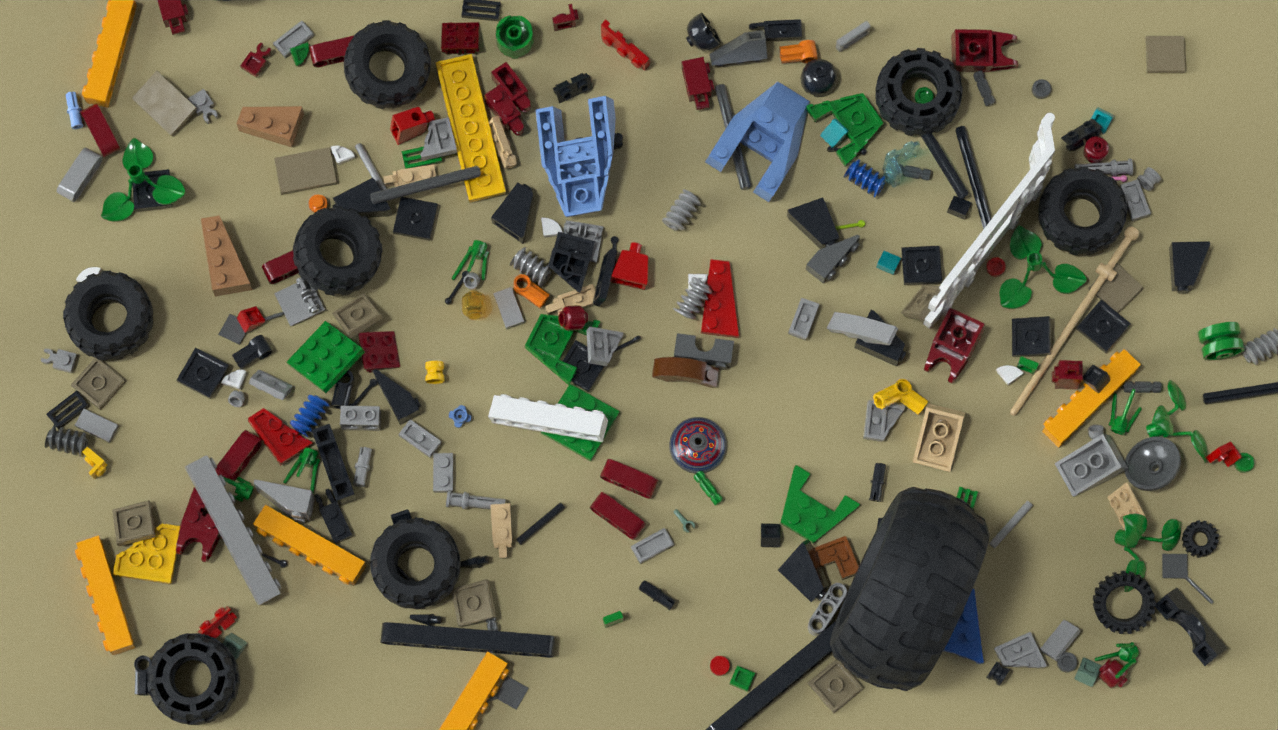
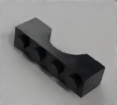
[312,424,357,506]
[1155,587,1228,666]

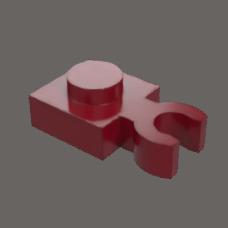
[240,42,271,78]

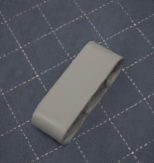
[57,147,103,202]
[808,583,847,636]

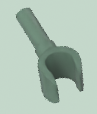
[673,509,695,533]

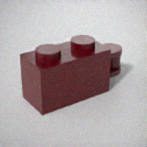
[157,0,189,35]
[681,57,714,110]
[491,62,531,113]
[484,85,524,136]
[1051,360,1083,390]

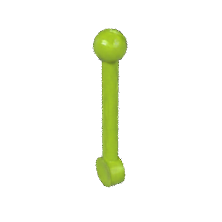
[835,220,865,230]

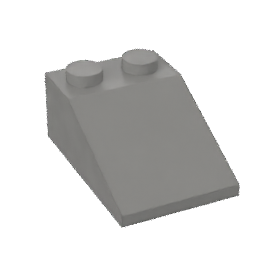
[1055,434,1128,497]
[254,479,315,523]

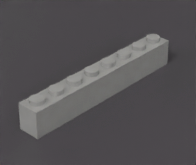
[185,455,281,605]

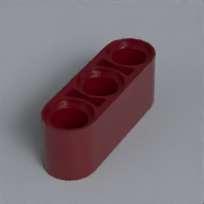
[309,36,354,68]
[80,103,121,158]
[262,250,299,284]
[215,430,263,485]
[600,459,659,499]
[589,492,646,540]

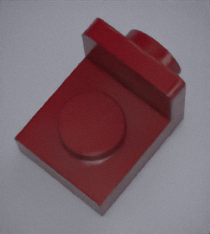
[552,4,579,31]

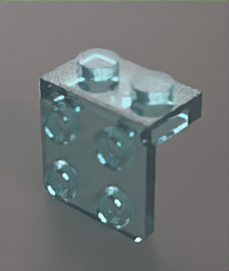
[882,141,920,188]

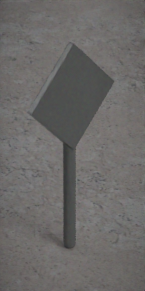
[218,312,284,345]
[1162,554,1213,604]
[487,676,529,710]

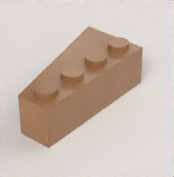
[201,215,253,297]

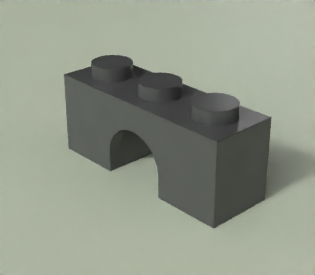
[674,333,734,370]

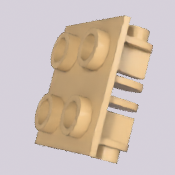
[1107,482,1146,530]

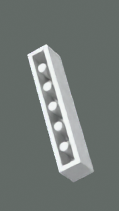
[488,394,608,442]

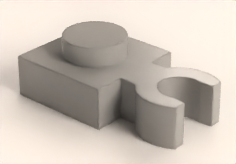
[188,89,218,124]
[41,349,78,373]

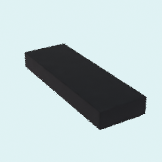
[593,248,617,307]

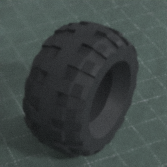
[344,20,431,109]
[875,48,963,136]
[1038,166,1127,256]
[293,206,383,296]
[63,271,154,361]
[370,517,461,610]
[147,633,240,725]

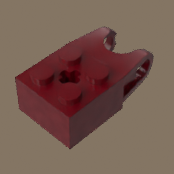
[951,29,1018,72]
[924,308,985,384]
[176,487,221,563]

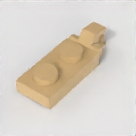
[489,116,517,169]
[383,164,436,187]
[545,284,595,315]
[491,503,512,558]

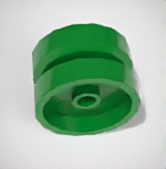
[1197,322,1245,361]

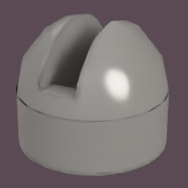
[463,272,480,289]
[228,390,245,407]
[1088,425,1104,440]

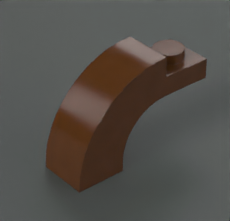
[652,357,719,388]

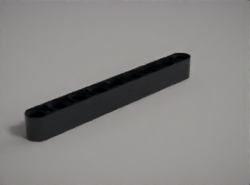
[380,622,556,658]
[706,622,836,730]

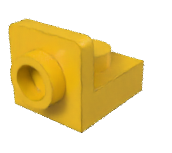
[82,446,107,479]

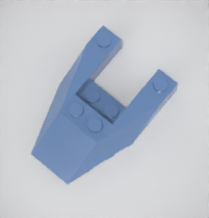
[705,82,810,202]
[536,96,616,217]

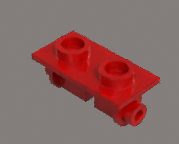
[198,606,237,639]

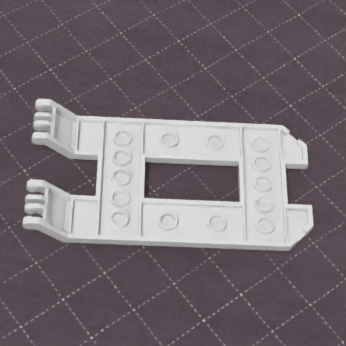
[923,113,1055,329]

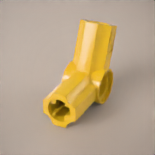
[873,379,928,415]

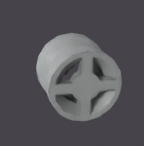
[1137,167,1161,191]

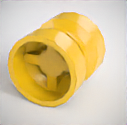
[425,361,445,384]

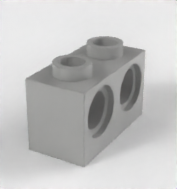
[340,406,381,431]

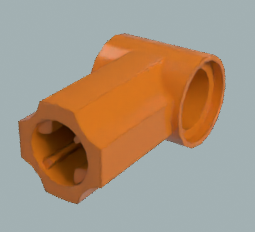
[779,40,818,64]
[513,274,550,309]

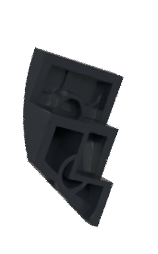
[548,232,595,293]

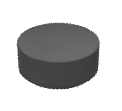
[1032,79,1051,99]
[1057,652,1077,673]

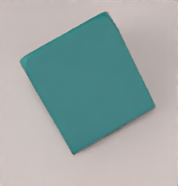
[1090,107,1114,134]
[820,119,848,147]
[876,251,901,275]

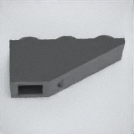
[709,30,767,66]
[806,235,860,284]

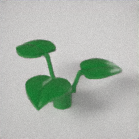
[101,138,186,222]
[999,225,1087,309]
[1146,380,1208,464]
[1114,513,1181,592]

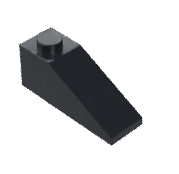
[373,369,421,425]

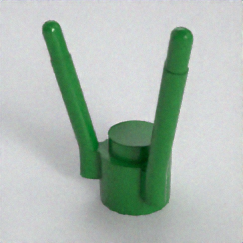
[451,240,489,280]
[1108,389,1142,435]
[283,448,320,494]
[222,476,254,502]
[1095,642,1139,679]

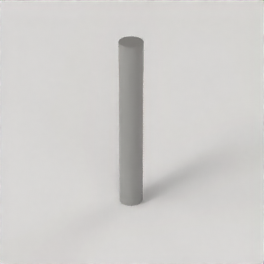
[355,143,387,191]
[989,501,1033,548]

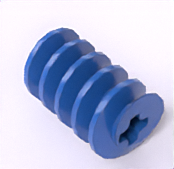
[844,159,885,198]
[290,395,330,437]

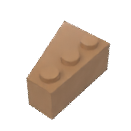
[236,106,304,147]

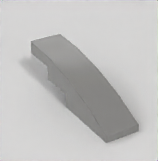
[827,312,898,345]

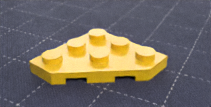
[113,523,180,584]

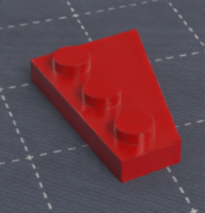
[601,19,650,71]
[248,408,313,466]

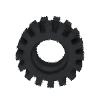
[1182,520,1219,558]

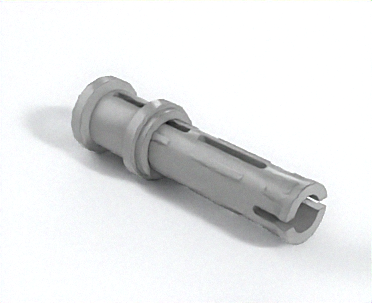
[1074,159,1133,176]
[446,490,505,509]

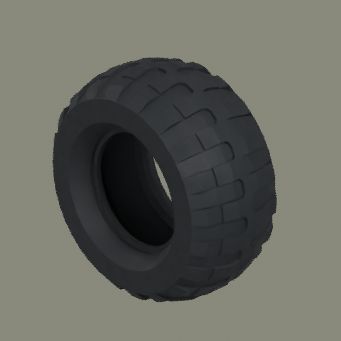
[830,487,990,691]

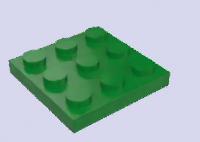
[287,321,365,394]
[541,384,620,462]

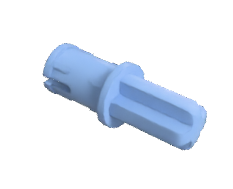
[66,92,83,129]

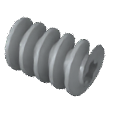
[662,189,701,231]
[510,247,552,287]
[673,277,712,319]
[1242,328,1278,365]

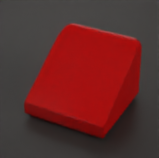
[237,306,265,333]

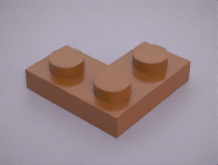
[813,536,859,580]

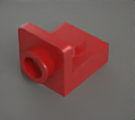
[1206,441,1241,467]

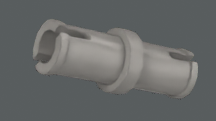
[353,447,372,487]

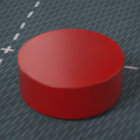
[986,257,1006,277]
[710,656,730,676]

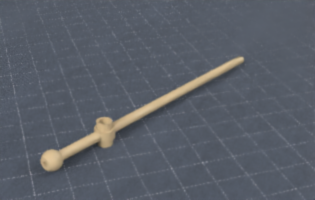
[1010,226,1139,416]

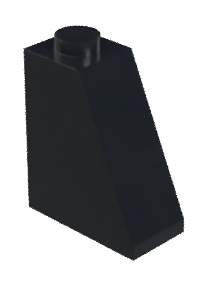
[332,177,392,218]
[491,182,534,244]
[787,197,839,249]
[1169,241,1210,294]
[854,310,907,366]
[778,539,829,602]

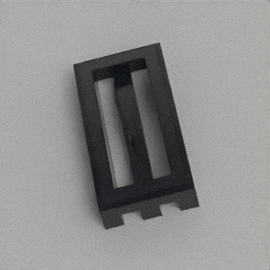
[461,0,501,21]
[46,390,89,430]

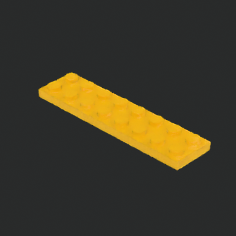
[435,54,506,203]

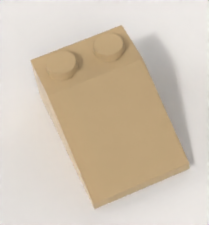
[913,403,965,472]

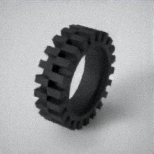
[1093,571,1156,634]

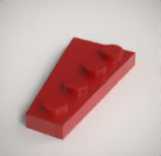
[701,259,739,338]

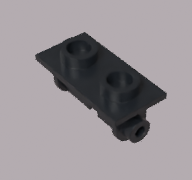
[552,73,593,104]
[1061,118,1102,152]

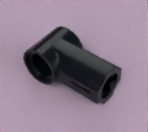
[232,335,273,369]
[331,370,355,409]
[134,655,152,696]

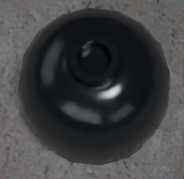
[686,13,721,51]
[800,59,838,98]

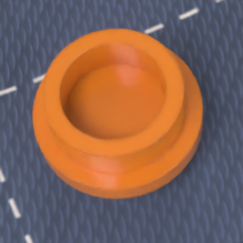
[308,194,328,212]

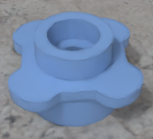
[449,405,471,428]

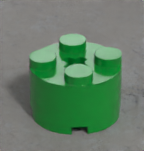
[496,15,534,59]

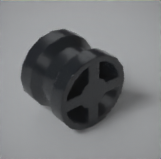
[986,661,1010,686]

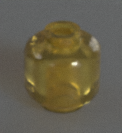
[461,290,487,320]

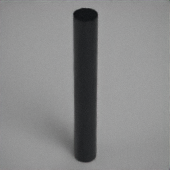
[516,502,565,545]

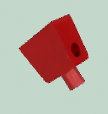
[390,107,435,145]
[610,242,648,290]

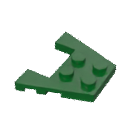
[806,93,883,167]
[525,314,600,385]
[780,465,860,544]

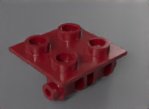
[441,22,479,54]
[358,331,400,373]

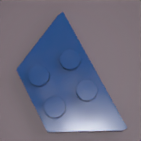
[944,589,984,664]

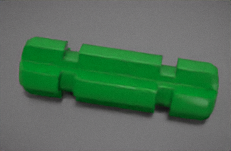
[694,471,723,505]

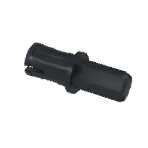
[869,463,886,502]
[639,580,676,611]

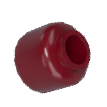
[1083,136,1109,163]
[558,305,588,331]
[1099,659,1128,688]

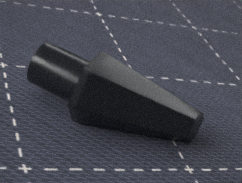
[460,555,489,568]
[410,614,442,626]

